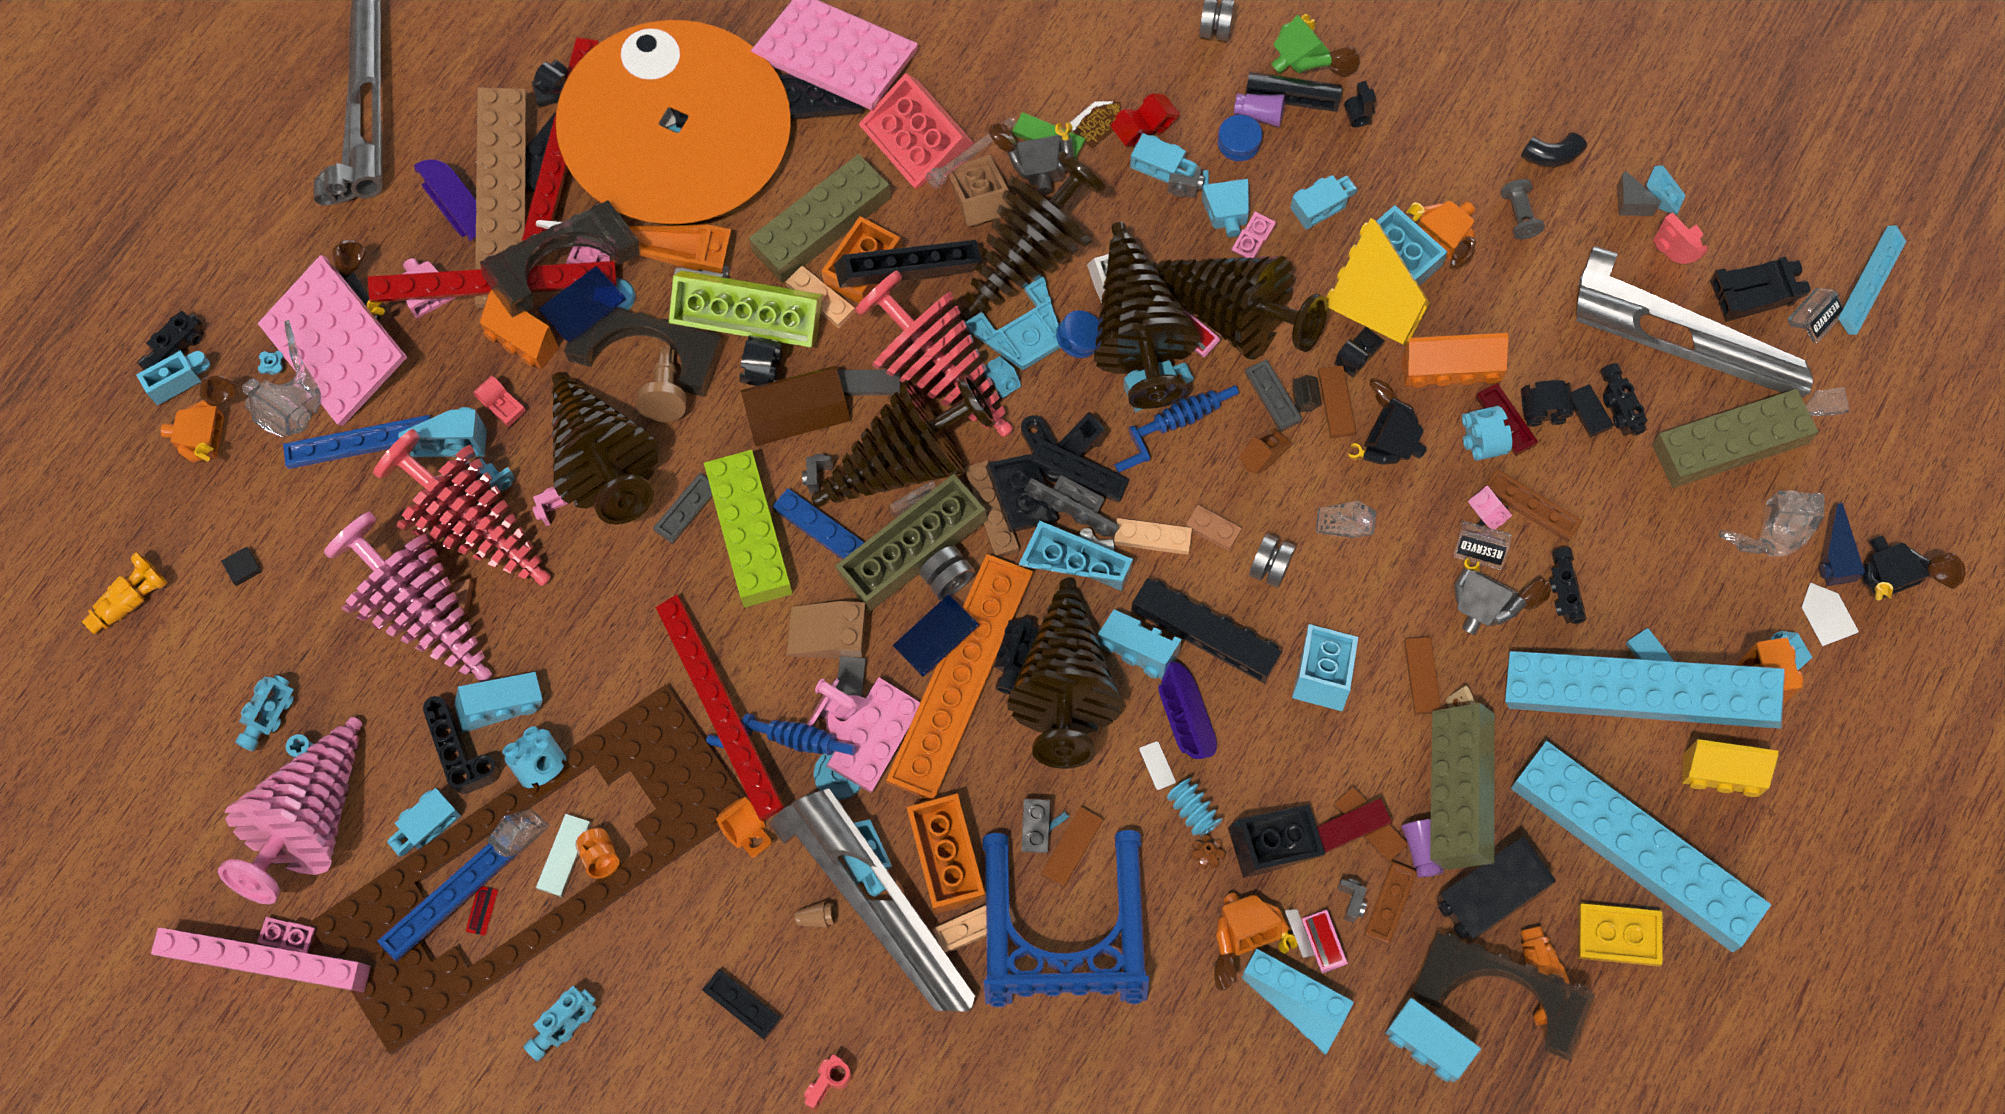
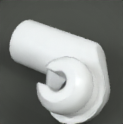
[1079,528,1114,551]

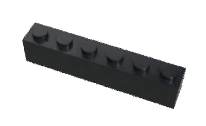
[834,240,982,288]
[1131,578,1282,684]

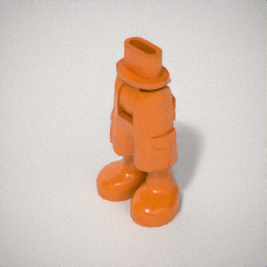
[1521,927,1584,1026]

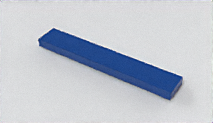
[283,415,431,469]
[377,833,519,962]

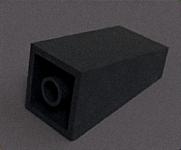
[1436,836,1556,944]

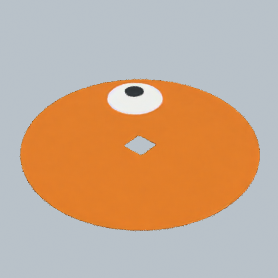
[556,20,790,224]

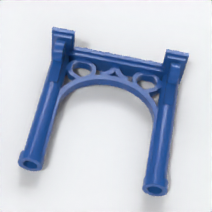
[983,830,1149,1007]

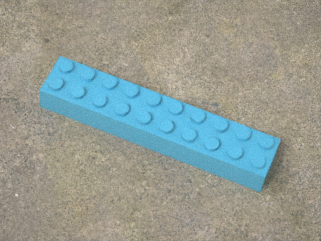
[1505,651,1785,729]
[1510,741,1771,953]

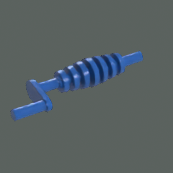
[1114,385,1239,473]
[706,713,857,756]

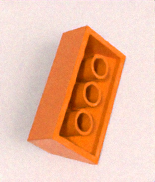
[1401,333,1508,388]
[907,793,985,915]

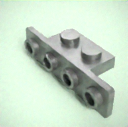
[1024,475,1119,538]

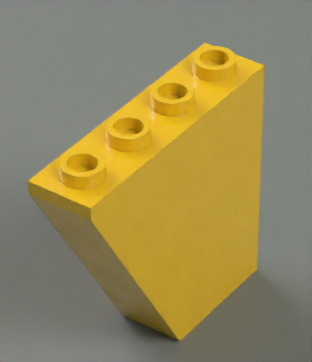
[1326,218,1430,346]

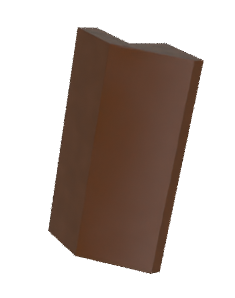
[741,365,851,446]

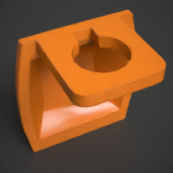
[716,797,772,858]

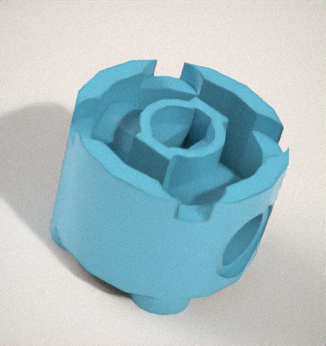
[1462,406,1512,461]
[503,726,566,788]

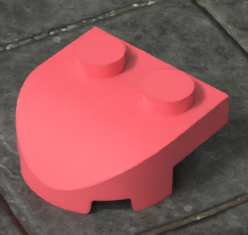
[1653,212,1707,264]

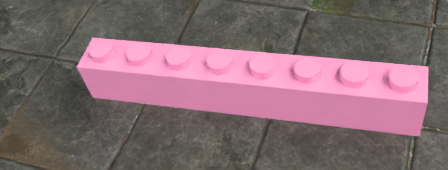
[151,928,370,993]

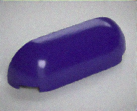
[414,159,476,241]
[1158,662,1217,759]

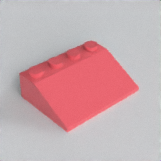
[859,73,974,189]

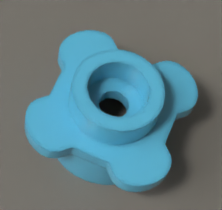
[258,351,284,375]

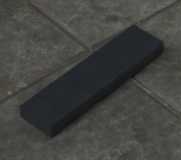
[1028,438,1129,503]

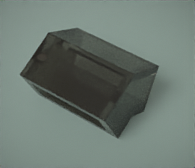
[1291,375,1322,412]

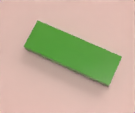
[1012,112,1086,159]

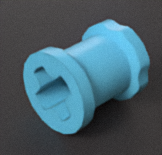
[286,734,313,758]

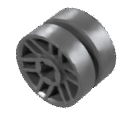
[1199,0,1234,41]
[1249,534,1296,588]
[919,545,975,600]

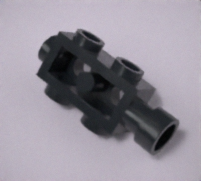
[137,310,204,370]
[1600,363,1648,436]
[1549,547,1587,624]
[994,617,1039,695]

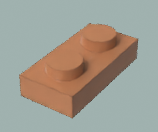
[1186,505,1242,552]

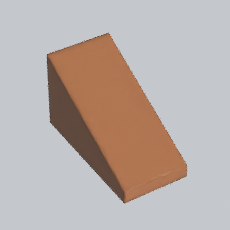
[452,579,474,618]

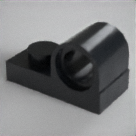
[1334,327,1385,378]

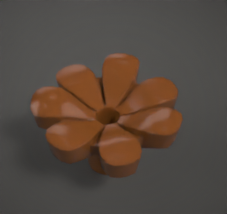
[1190,835,1225,870]

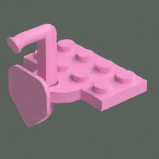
[807,677,920,793]

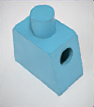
[1201,179,1249,237]

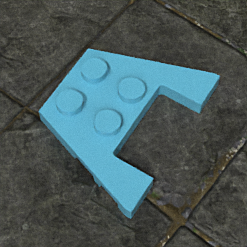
[965,276,1061,370]

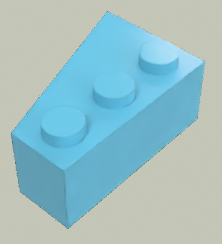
[1097,610,1181,680]
[454,672,542,734]

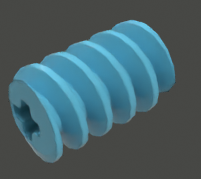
[1167,778,1223,837]

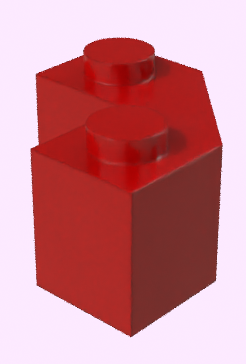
[1110,93,1180,147]

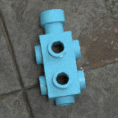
[235,675,294,752]
[523,986,597,1061]

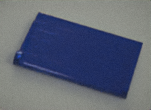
[539,266,626,343]
[892,594,979,677]

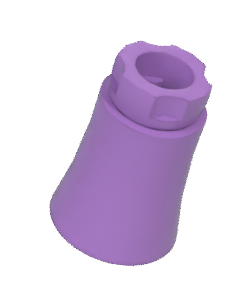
[1234,94,1285,128]
[1401,819,1444,878]

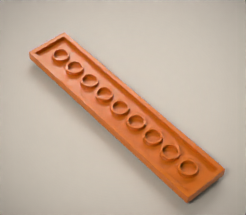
[886,554,1033,801]

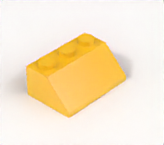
[1682,739,1778,797]

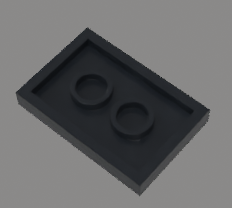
[986,454,1058,533]

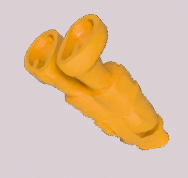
[82,552,168,635]

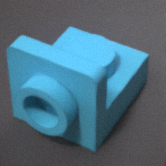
[479,458,515,491]

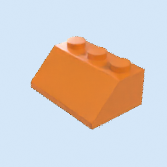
[479,290,559,370]

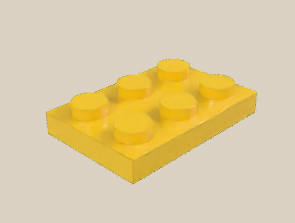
[1578,903,1662,967]

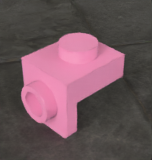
[1468,486,1512,531]
[532,487,568,526]

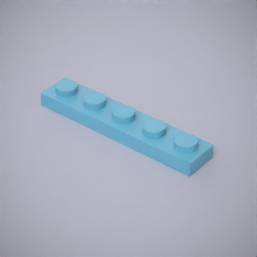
[1838,225,1906,335]

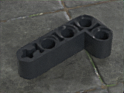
[423,696,501,794]

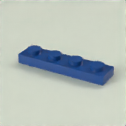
[772,488,864,560]

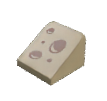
[1446,686,1475,708]

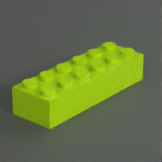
[669,270,823,347]
[704,450,792,608]

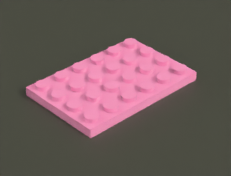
[751,0,918,110]
[258,255,407,426]

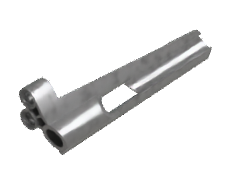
[1577,246,1813,398]

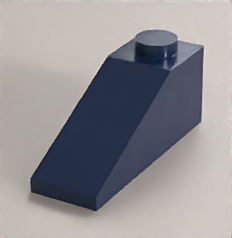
[1819,503,1865,586]

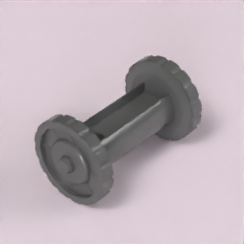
[1500,179,1545,239]

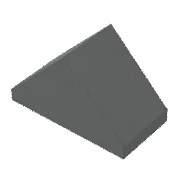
[1617,171,1662,216]

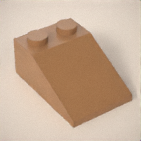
[946,155,1012,227]
[787,601,867,659]

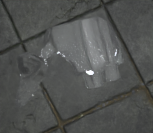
[242,320,321,437]
[1718,490,1824,558]

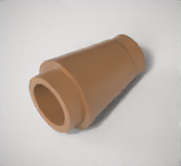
[795,901,836,928]

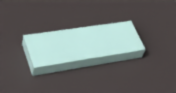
[536,814,591,897]

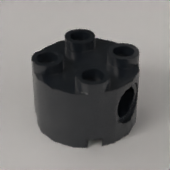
[739,335,783,386]
[1521,380,1574,427]

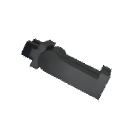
[1710,256,1811,322]

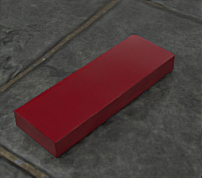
[1476,383,1538,456]
[1317,798,1393,854]

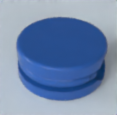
[1218,115,1262,161]
[1056,310,1099,358]

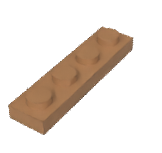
[964,460,1019,558]

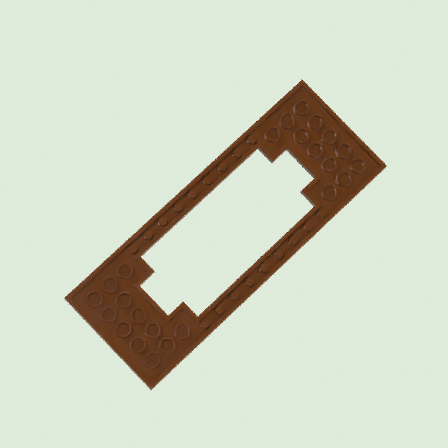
[309,684,744,1055]

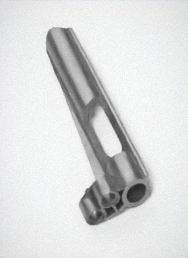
[314,0,382,205]
[769,788,975,1011]

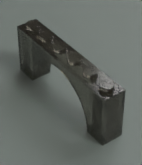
[480,200,639,317]
[564,301,724,397]
[1413,933,1595,1062]

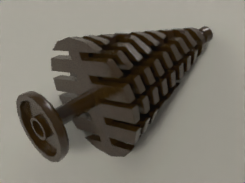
[959,151,1106,322]
[1094,222,1200,409]
[1150,256,1328,360]
[552,372,659,525]
[812,373,996,507]
[1007,578,1122,769]

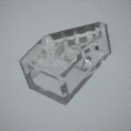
[1316,500,1377,538]
[487,809,550,857]

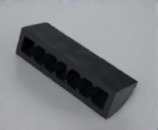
[1246,71,1342,112]

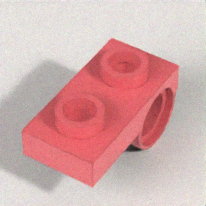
[473,376,526,428]
[804,1054,852,1111]

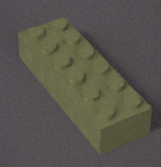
[749,154,891,283]
[1652,389,1819,488]
[835,474,987,612]
[1430,703,1495,870]

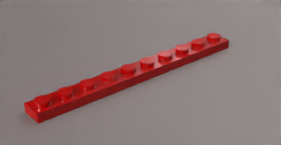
[522,37,599,248]
[368,261,617,303]
[655,594,785,821]

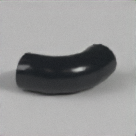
[1521,132,1587,167]

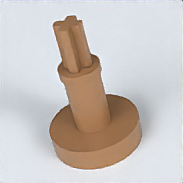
[636,346,687,422]

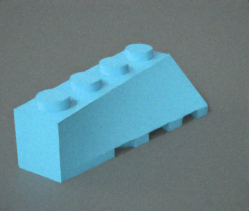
[1019,521,1133,591]
[1242,949,1354,1055]

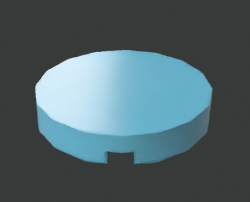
[813,752,861,800]

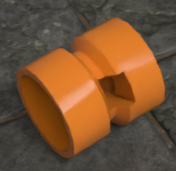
[575,828,619,879]

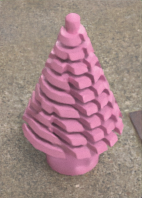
[324,512,492,682]
[218,717,362,905]

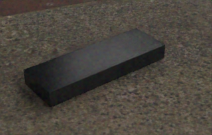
[702,969,782,1041]

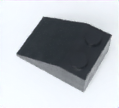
[1228,804,1326,878]

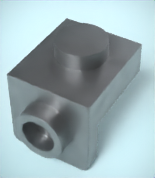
[1168,166,1205,198]
[802,454,833,494]
[1337,878,1367,924]

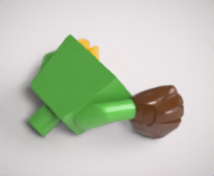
[1271,14,1360,77]

